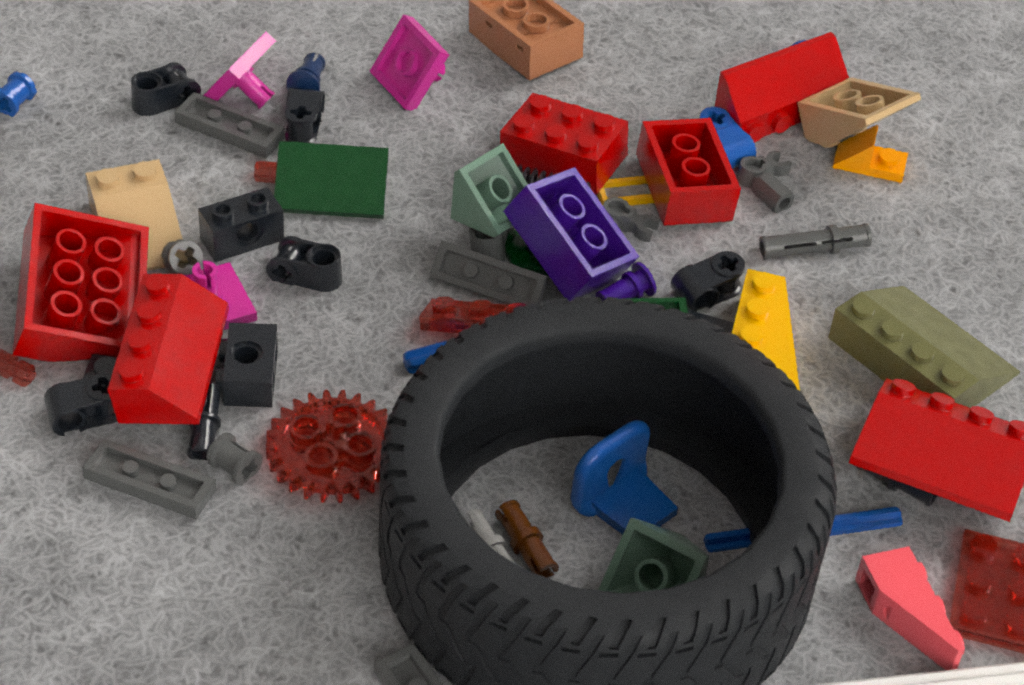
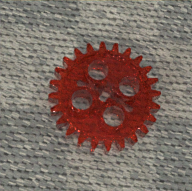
[266,390,388,503]

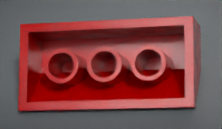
[714,32,849,143]
[108,273,229,424]

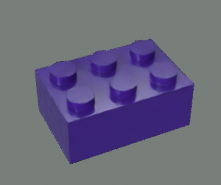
[503,167,640,302]

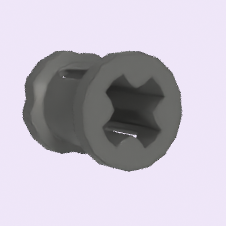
[161,239,203,275]
[206,432,262,486]

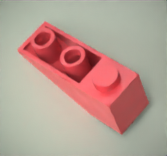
[855,546,965,670]

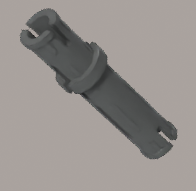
[759,223,872,260]

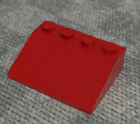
[12,203,149,362]
[848,378,1024,522]

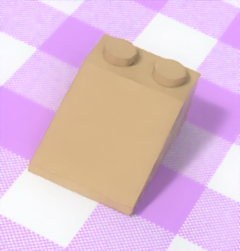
[798,77,921,148]
[85,159,188,271]

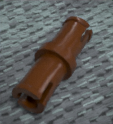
[495,500,559,578]

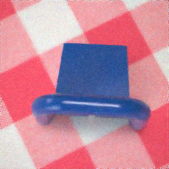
[570,420,678,535]

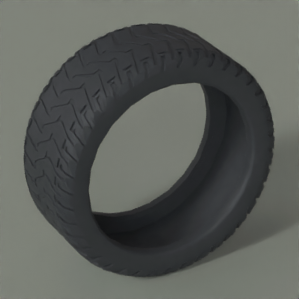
[378,297,837,685]

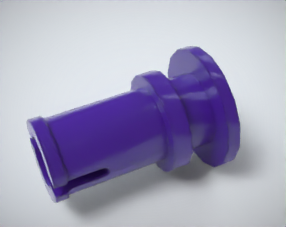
[596,262,657,301]

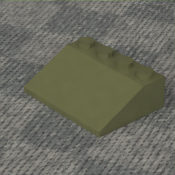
[828,286,1020,408]

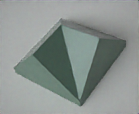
[451,143,528,238]
[598,518,709,593]

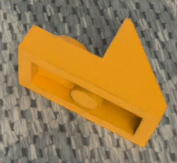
[832,125,908,183]

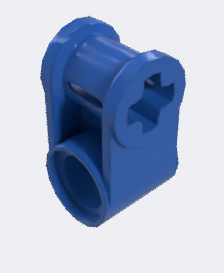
[699,107,756,169]

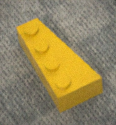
[732,269,800,391]

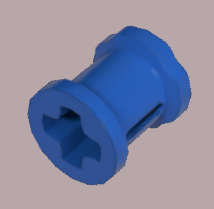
[0,71,37,117]

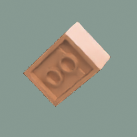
[469,0,584,81]

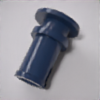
[286,52,326,91]

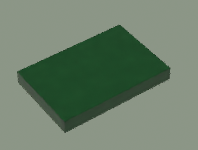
[274,141,389,219]

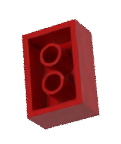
[500,93,628,195]
[636,118,741,226]

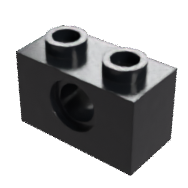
[198,187,284,262]
[216,323,278,407]

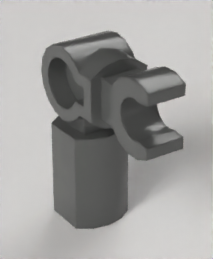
[737,151,794,213]
[603,197,660,242]

